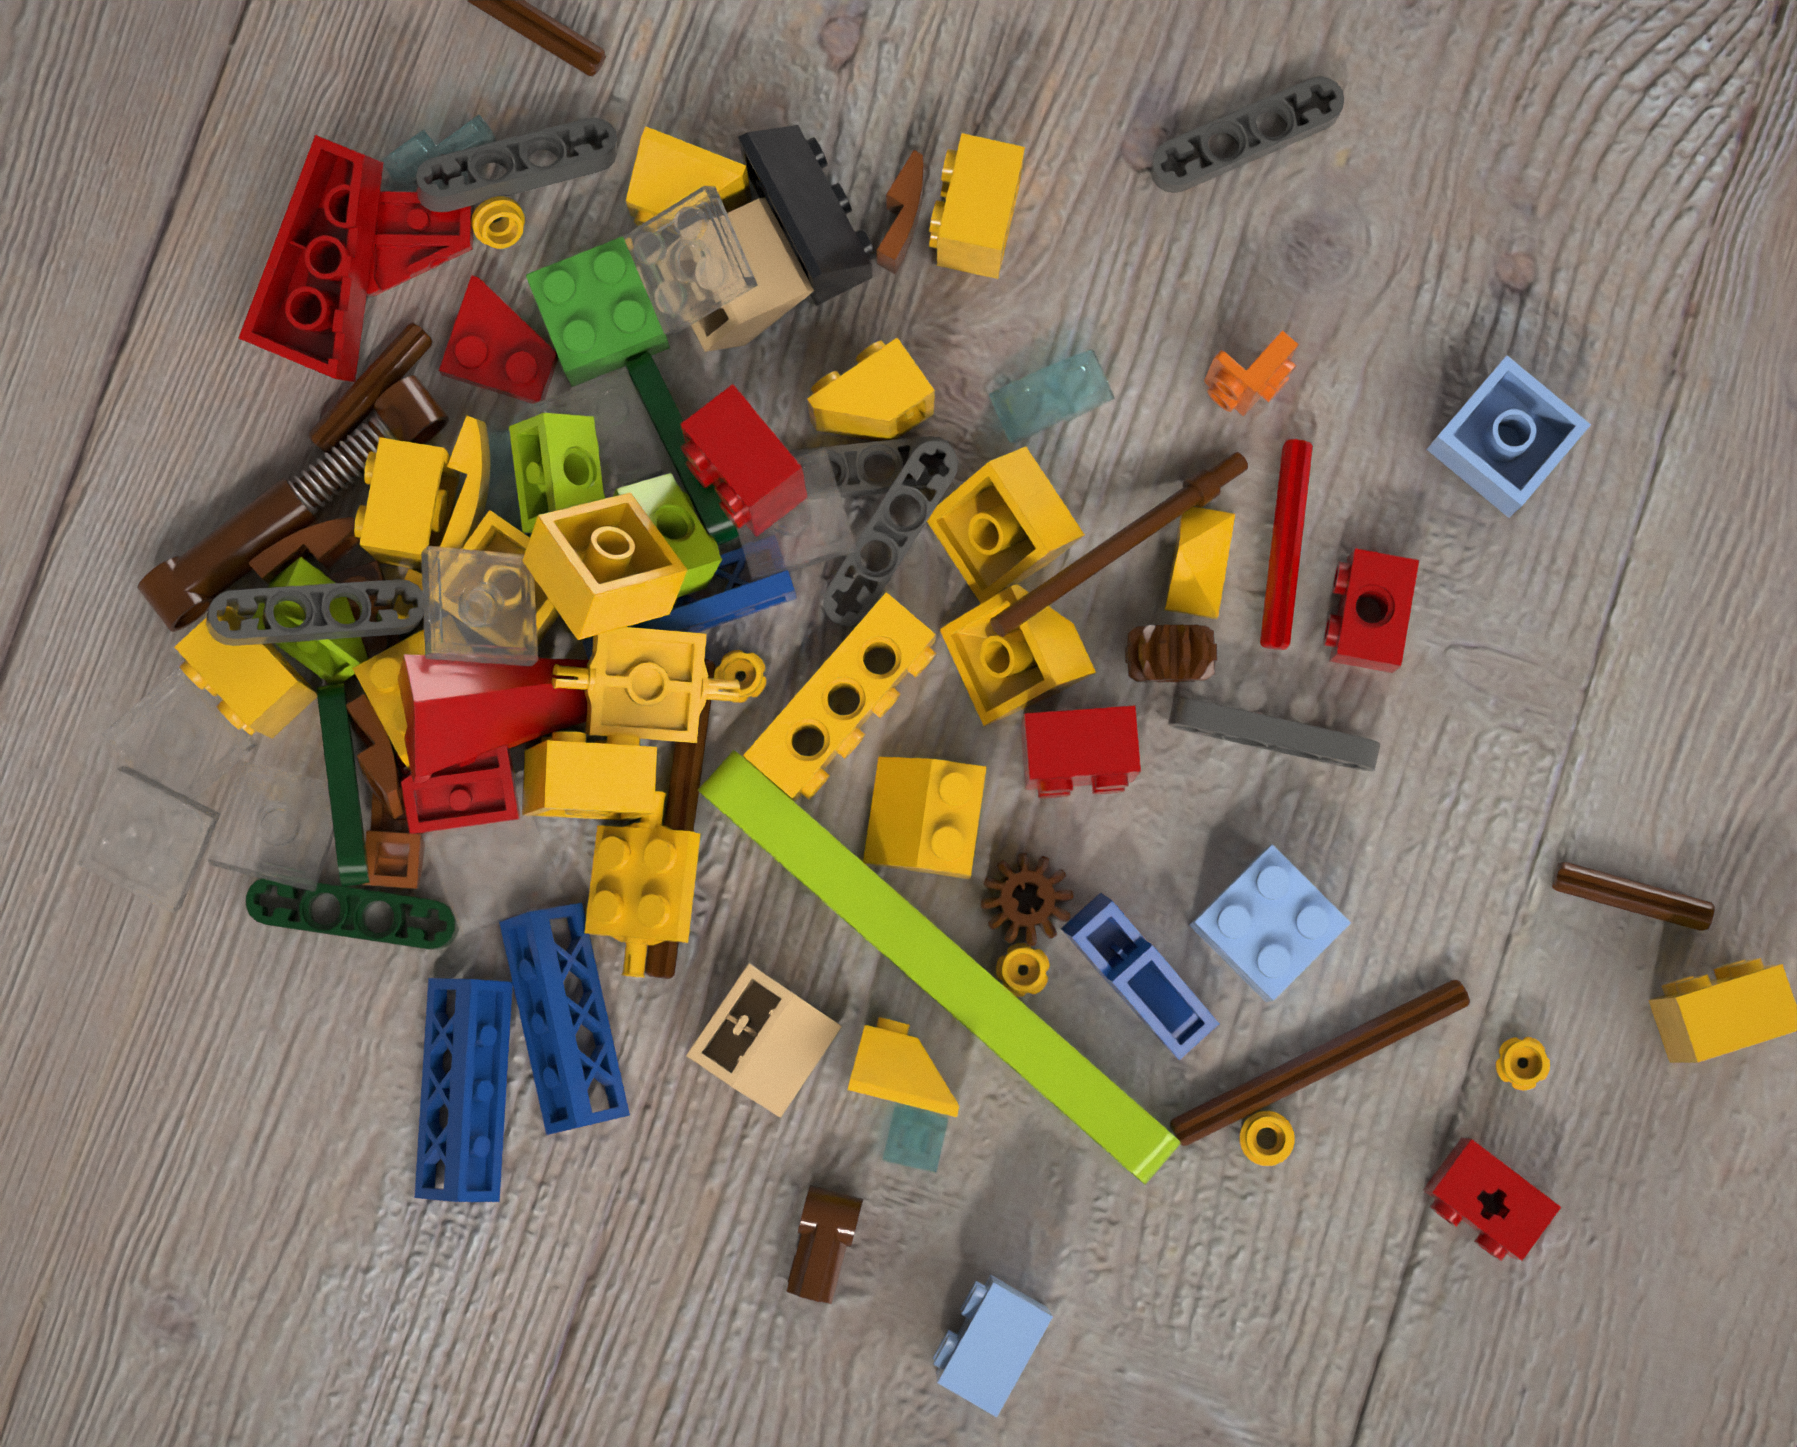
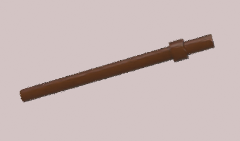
[990,452,1248,637]

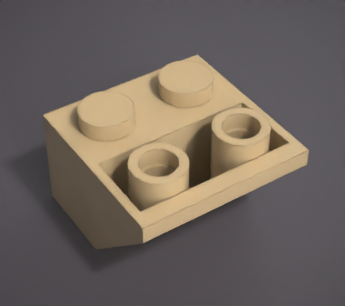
[657,198,814,352]
[686,963,842,1118]

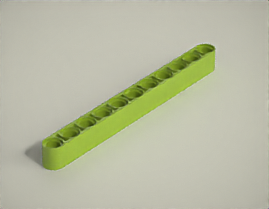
[698,750,1181,1185]

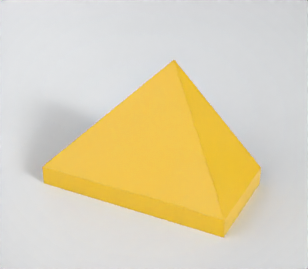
[1164,507,1235,619]

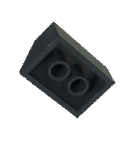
[738,125,877,306]

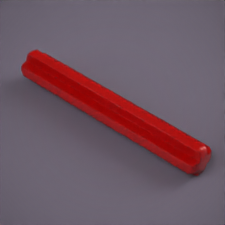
[1260,439,1313,650]

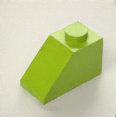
[252,557,368,685]

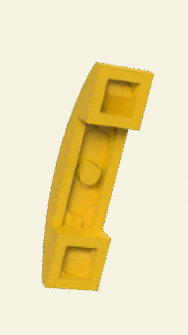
[393,415,491,619]

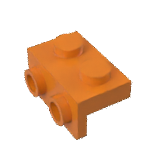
[1204,330,1299,416]

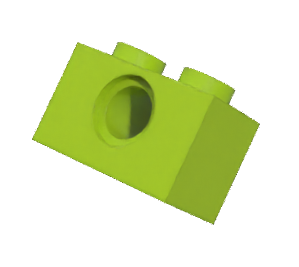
[509,413,606,533]
[612,473,722,598]

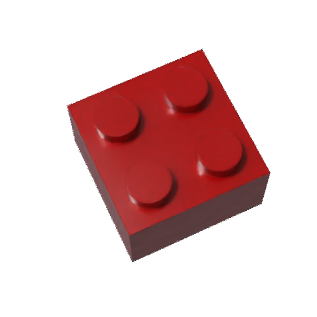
[680,384,807,537]
[1020,705,1141,798]

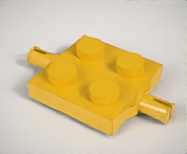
[552,627,740,743]
[584,791,701,978]

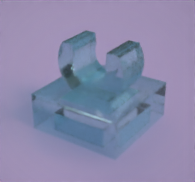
[883,1106,948,1173]

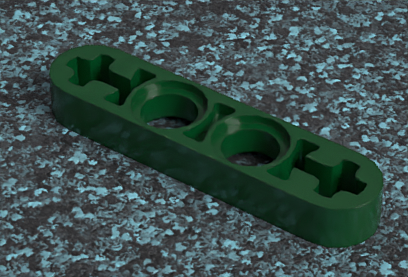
[624,352,739,546]
[316,683,370,887]
[246,876,459,950]

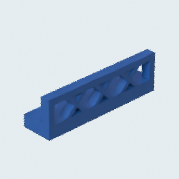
[582,536,797,660]
[499,903,630,1135]
[414,978,513,1202]

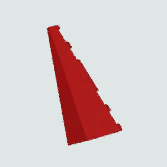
[398,654,589,783]

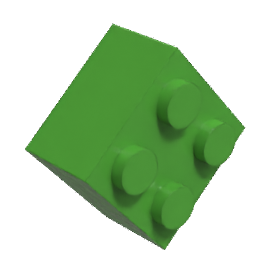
[526,235,670,387]

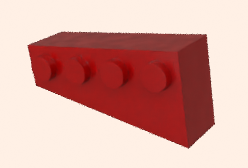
[238,135,384,382]

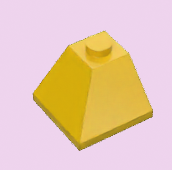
[626,126,752,235]
[939,584,1096,726]
[847,1017,960,1117]

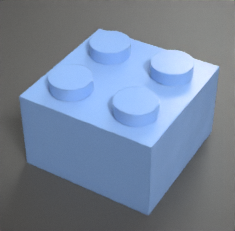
[1426,355,1591,518]
[1189,844,1351,1002]
[932,1274,1053,1417]

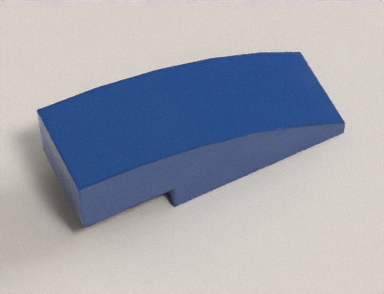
[1060,893,1220,1060]

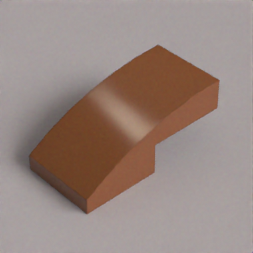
[877,150,923,274]
[248,517,360,584]
[346,694,403,819]
[363,776,427,889]

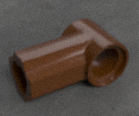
[786,1185,863,1304]

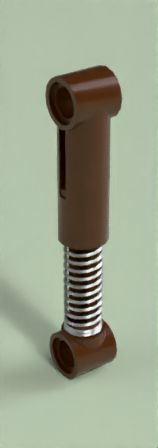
[137,375,449,632]

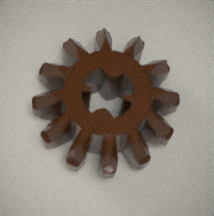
[1125,624,1217,683]
[980,853,1074,946]

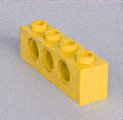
[743,592,937,802]

